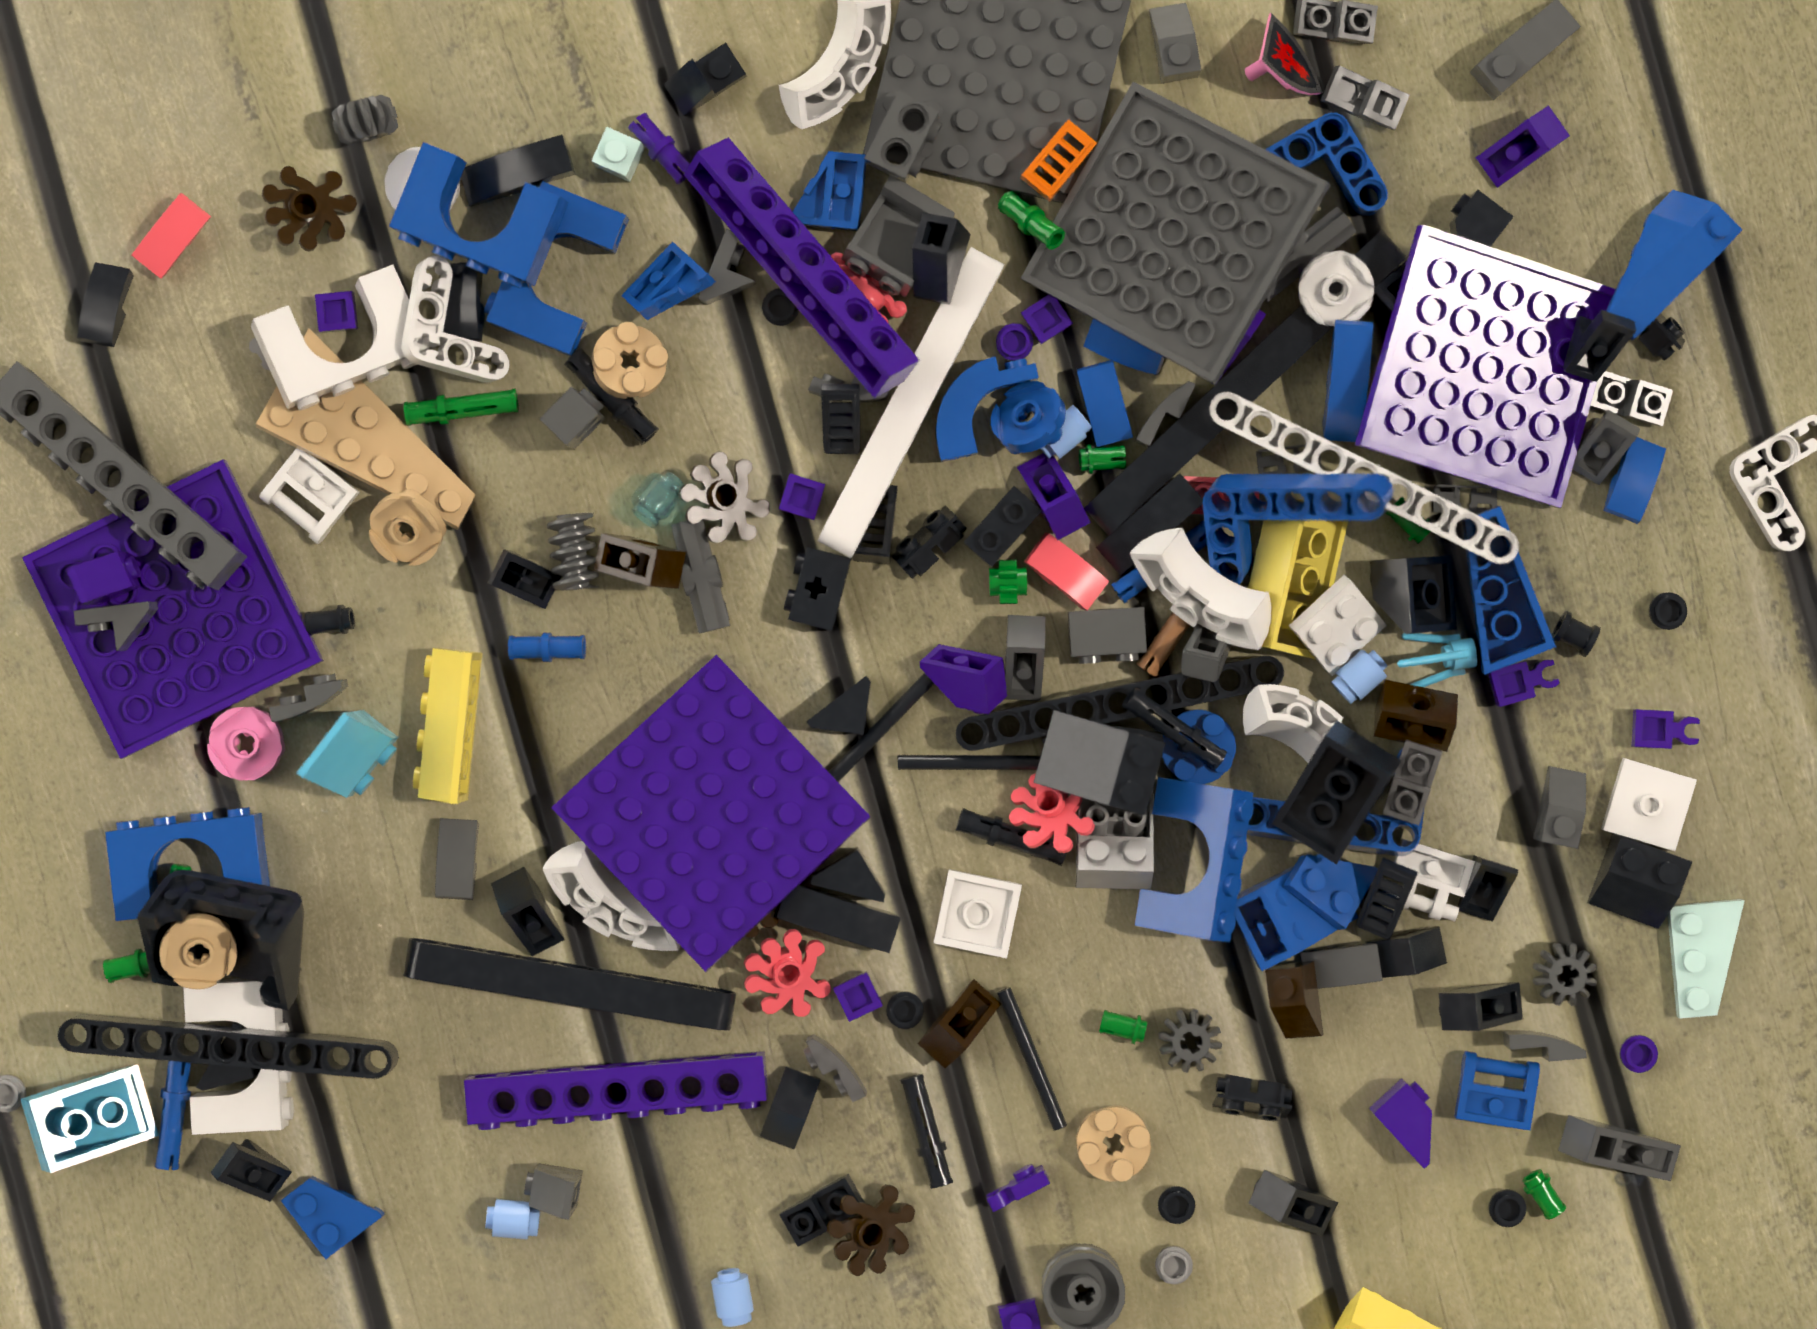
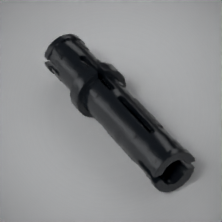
[564,348,659,445]
[1122,687,1227,771]
[955,808,1067,866]
[900,1073,953,1189]

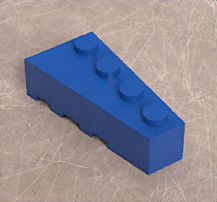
[1462,506,1556,675]

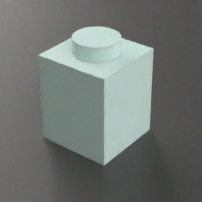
[592,127,645,182]

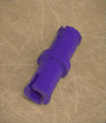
[628,113,690,184]

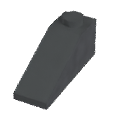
[1470,0,1581,100]
[1558,1115,1681,1181]

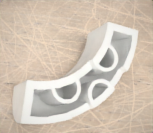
[779,0,891,129]
[1130,528,1271,650]
[1243,684,1343,763]
[543,841,680,951]

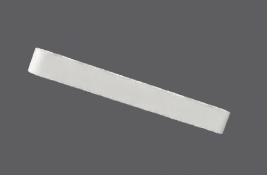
[818,247,1005,558]
[1210,392,1519,564]

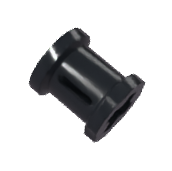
[1552,611,1601,657]

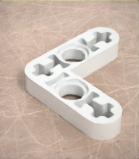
[402,256,509,383]
[1729,415,1817,551]

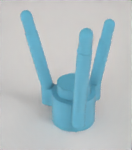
[1397,633,1477,687]

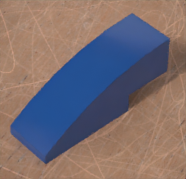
[1322,320,1373,442]

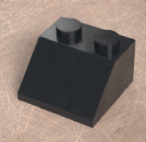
[1587,833,1692,929]

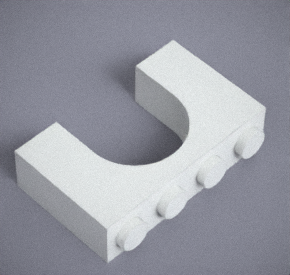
[251,265,430,411]
[183,978,294,1135]

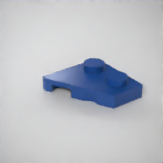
[792,151,867,231]
[621,242,716,320]
[1282,855,1378,930]
[281,1176,385,1260]

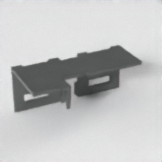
[1256,444,1322,474]
[1433,485,1497,513]

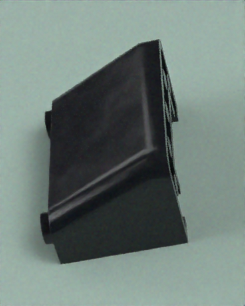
[137,870,304,1011]

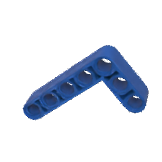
[1265,112,1388,216]
[1203,474,1394,585]
[1247,748,1424,856]

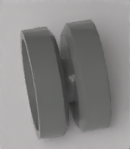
[1042,1243,1125,1329]

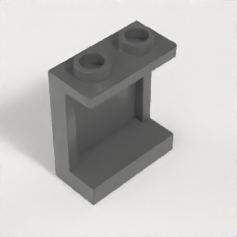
[841,175,955,298]

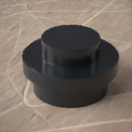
[762,288,799,326]
[1649,592,1687,630]
[886,991,924,1029]
[1158,1186,1195,1224]
[1488,1189,1527,1227]

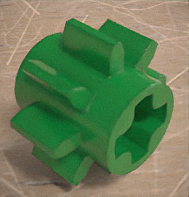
[989,560,1027,604]

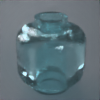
[631,472,687,528]

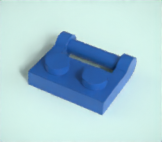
[1454,1051,1540,1131]

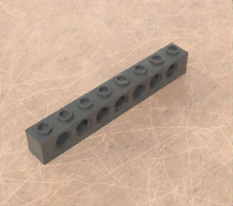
[0,361,247,591]

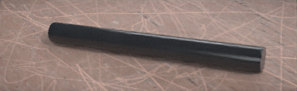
[828,673,934,782]
[898,755,1041,770]
[997,987,1067,1131]

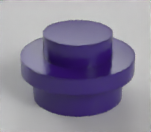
[996,323,1033,361]
[1620,1035,1658,1073]

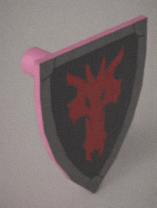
[1245,13,1323,95]

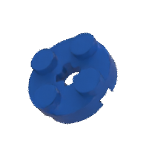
[991,381,1066,454]
[1162,709,1236,784]

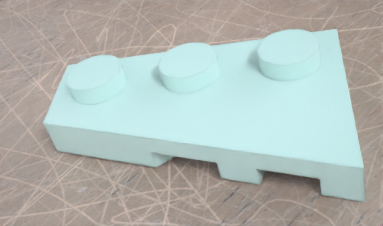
[1668,899,1745,1019]

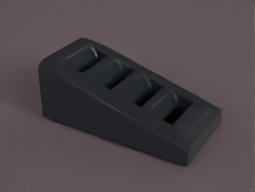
[821,384,861,454]
[852,485,898,564]
[1356,857,1418,940]

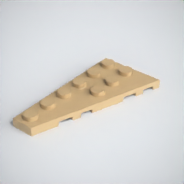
[256,328,475,530]

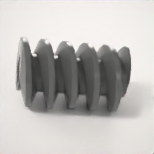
[547,513,599,591]

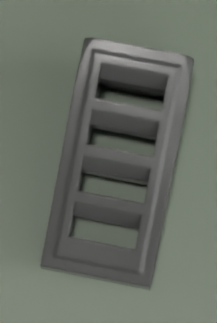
[1181,623,1232,682]

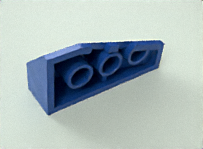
[1607,190,1743,341]

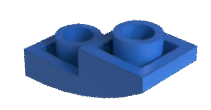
[1083,319,1164,375]
[1077,360,1133,447]
[1603,437,1666,524]

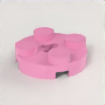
[207,706,285,780]

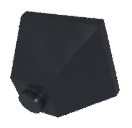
[1370,555,1457,634]

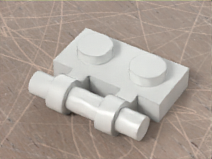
[1384,838,1475,922]

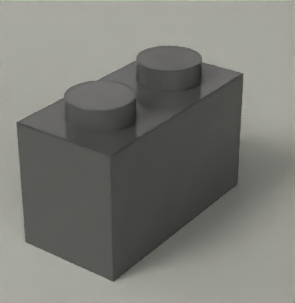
[1067,607,1147,664]

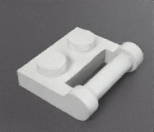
[259,448,360,544]

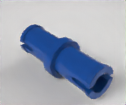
[508,632,586,662]

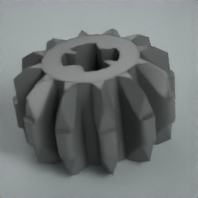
[332,95,398,145]
[1533,943,1597,1006]
[1158,1008,1222,1073]

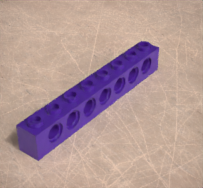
[684,137,920,398]
[464,1051,768,1130]

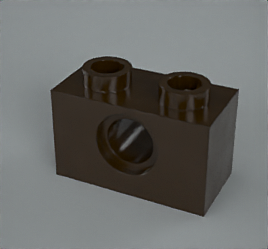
[594,533,686,589]
[1373,679,1458,752]

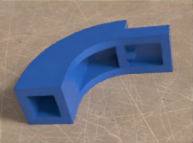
[936,356,1039,462]

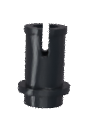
[305,605,355,636]

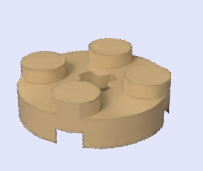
[591,322,668,399]
[369,489,447,565]
[160,913,237,989]
[1076,1105,1151,1182]

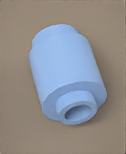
[1040,405,1092,459]
[1331,649,1388,704]
[485,1199,540,1240]
[711,1268,754,1327]

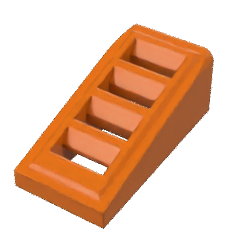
[1021,119,1097,202]

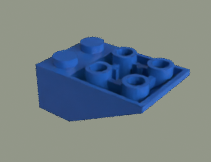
[1234,853,1358,971]

